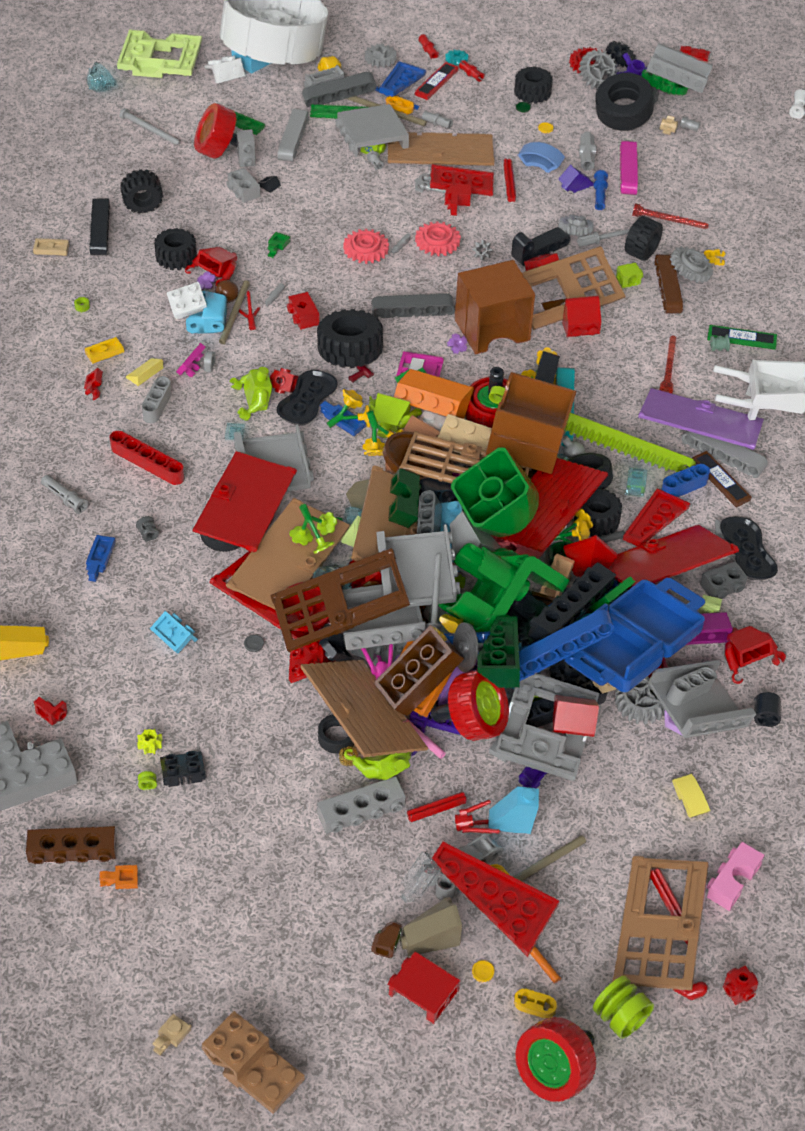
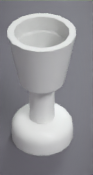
[789,89,805,119]

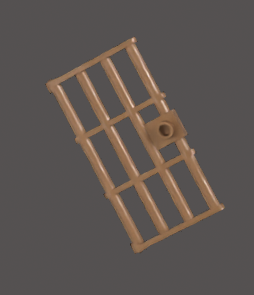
[399,431,530,484]

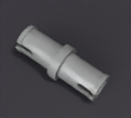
[422,111,453,129]

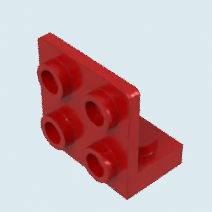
[289,639,336,683]

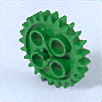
[642,69,689,96]

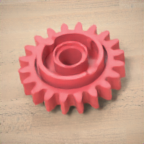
[415,221,461,256]
[344,229,389,264]

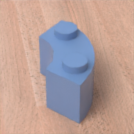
[518,142,565,173]

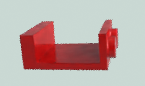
[388,952,460,1024]

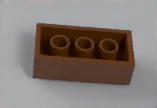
[374,625,464,716]

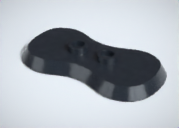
[276,370,338,426]
[720,517,778,580]

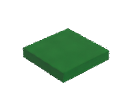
[588,577,635,614]

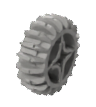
[578,49,619,90]
[615,676,665,725]

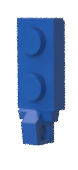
[320,401,366,436]
[86,535,116,582]

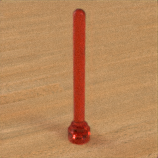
[632,203,709,229]
[659,335,676,394]

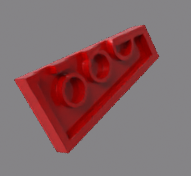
[623,488,690,547]

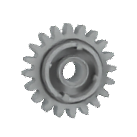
[670,246,714,283]

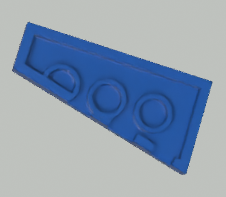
[379,61,426,97]

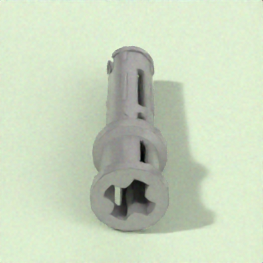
[41,475,88,514]

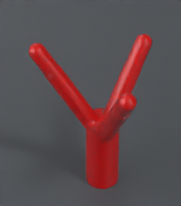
[239,291,260,330]

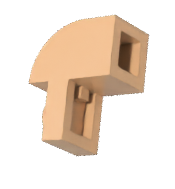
[540,554,575,598]

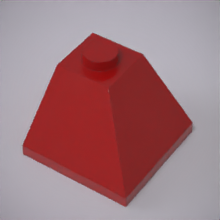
[564,535,617,577]

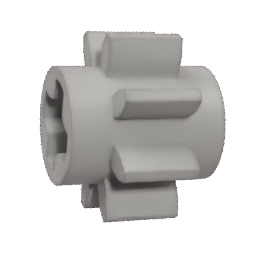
[472,239,494,261]

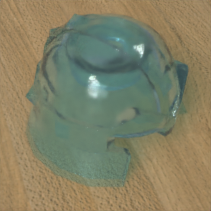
[86,61,116,93]

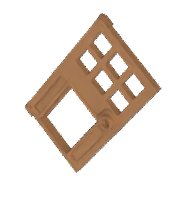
[522,246,626,330]
[612,856,709,991]

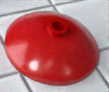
[275,582,329,632]

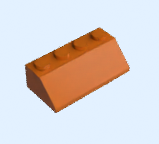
[394,369,474,419]

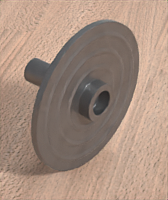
[453,623,483,672]

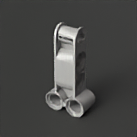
[422,833,504,900]

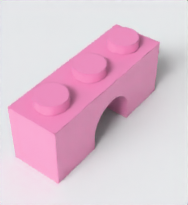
[706,842,765,911]

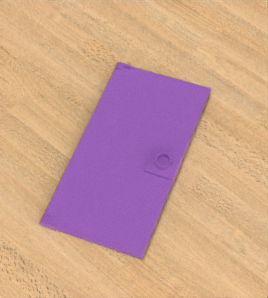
[638,388,764,450]

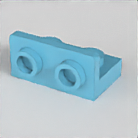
[150,611,198,654]

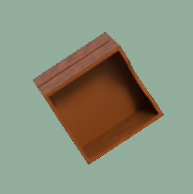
[455,260,535,354]
[486,372,577,474]

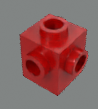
[270,368,299,394]
[723,965,759,1005]

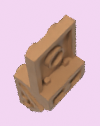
[202,1011,305,1114]

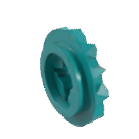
[445,49,469,66]

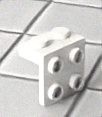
[204,56,245,84]

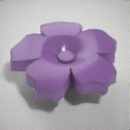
[197,271,217,290]
[447,333,467,354]

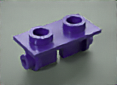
[518,766,547,788]

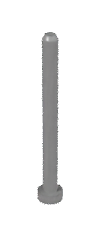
[120,108,180,145]

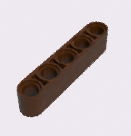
[654,254,683,314]

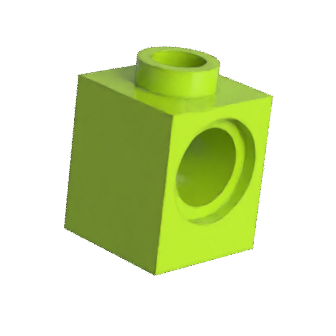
[616,262,643,288]

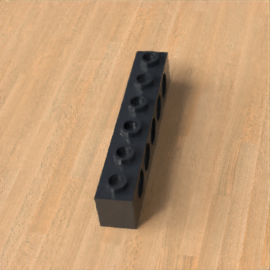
[528,562,617,641]

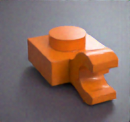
[100,865,138,889]

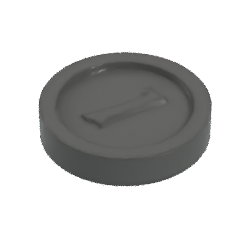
[244,635,264,652]

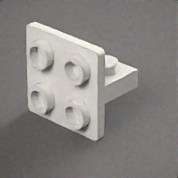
[167,282,207,319]

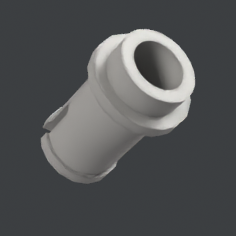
[680,117,701,132]
[367,151,384,170]

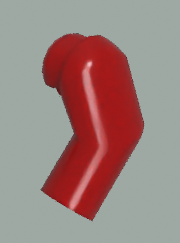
[673,981,708,1000]

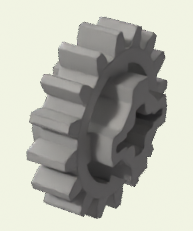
[365,43,397,68]
[558,214,594,237]

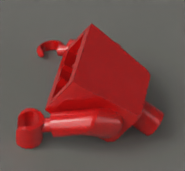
[185,247,237,286]
[725,626,786,684]

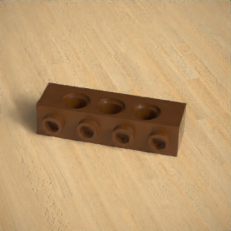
[26,826,117,865]

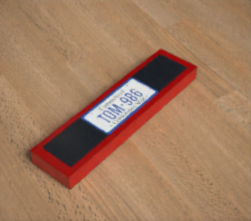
[415,62,458,100]

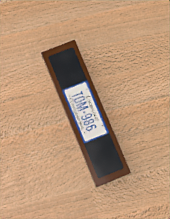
[692,451,752,508]

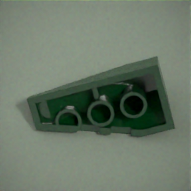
[477,617,520,688]

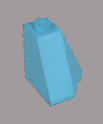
[488,786,539,834]

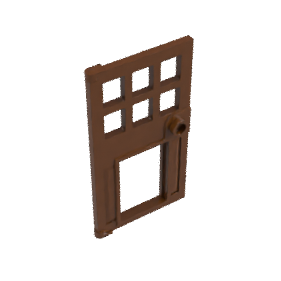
[270,548,411,652]

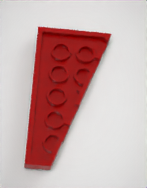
[432,842,559,957]

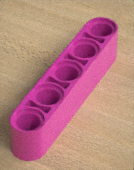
[620,141,638,195]

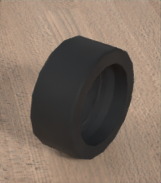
[318,714,355,754]

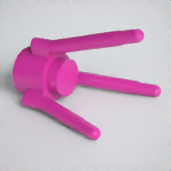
[361,644,393,680]

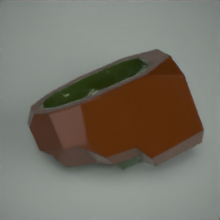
[371,921,402,958]

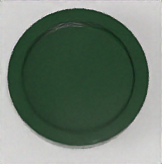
[516,102,531,113]

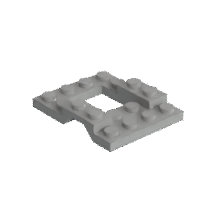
[494,674,600,781]

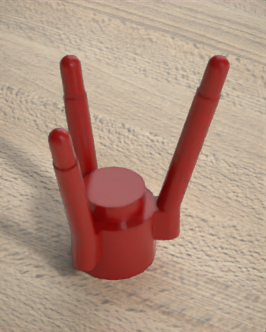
[455,800,500,834]

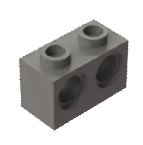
[700,561,748,599]

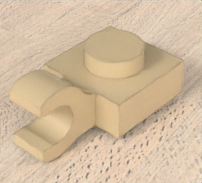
[153,1014,191,1056]

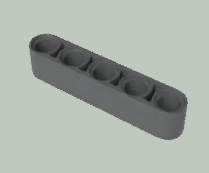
[302,72,377,107]
[371,293,455,318]
[417,490,442,534]

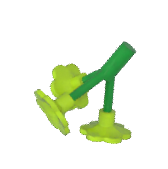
[289,504,337,554]

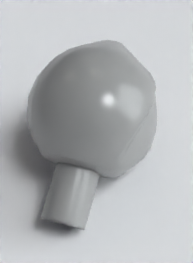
[562,436,585,460]

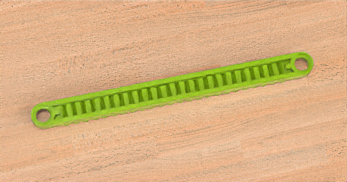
[489,386,696,472]

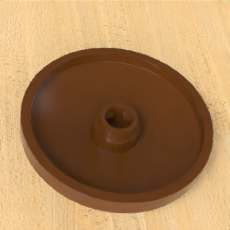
[383,432,455,480]

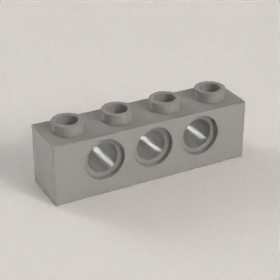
[317,777,406,834]

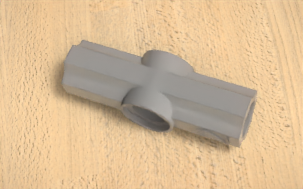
[579,132,596,171]

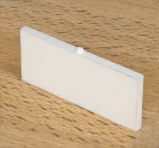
[409,358,425,371]

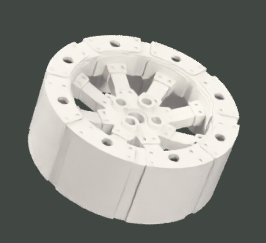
[220,0,328,64]

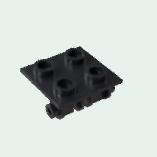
[160,751,206,787]

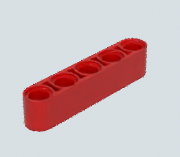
[109,430,184,485]

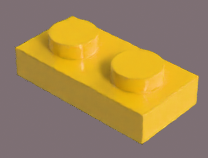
[84,337,124,364]

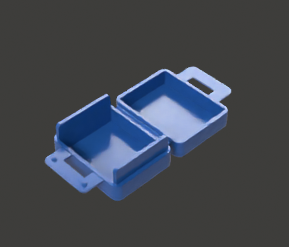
[565,578,705,693]

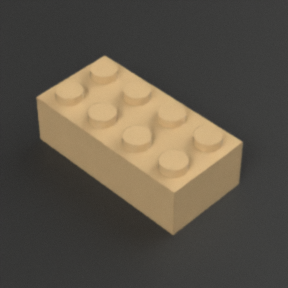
[437,414,492,460]

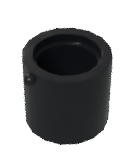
[754,692,781,727]

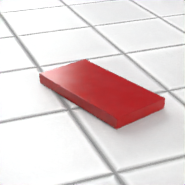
[430,164,494,196]

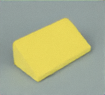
[126,358,164,386]

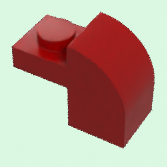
[445,184,471,216]

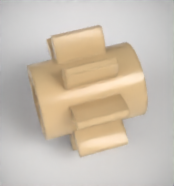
[660,115,678,135]

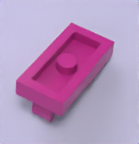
[176,342,205,377]

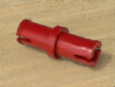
[418,34,439,59]
[459,60,484,82]

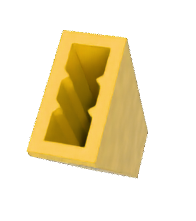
[0,625,49,660]

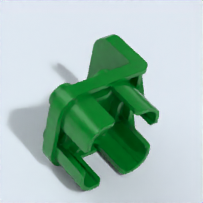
[438,543,569,632]

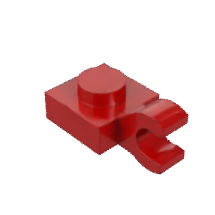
[84,368,103,400]

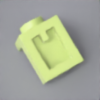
[699,595,722,614]

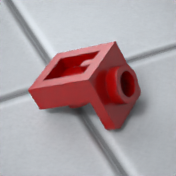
[34,696,68,726]

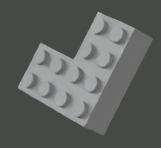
[0,721,77,811]

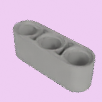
[142,376,172,424]
[666,667,717,706]

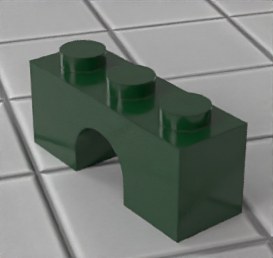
[388,468,421,529]

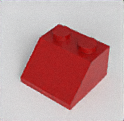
[562,296,602,337]

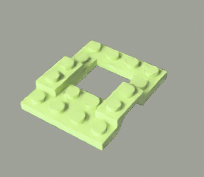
[117,30,202,78]

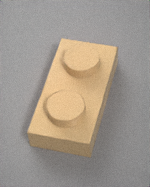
[33,238,69,256]

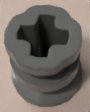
[136,516,159,542]

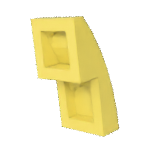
[672,774,710,818]

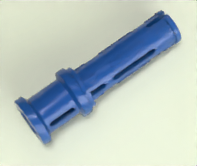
[594,170,608,210]

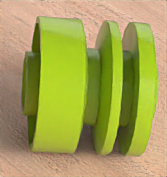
[592,976,655,1039]

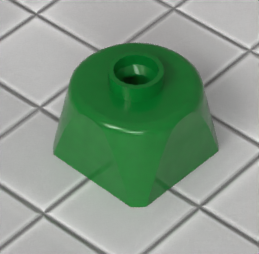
[451,447,539,537]

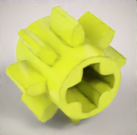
[137,729,163,755]

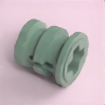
[710,334,730,352]

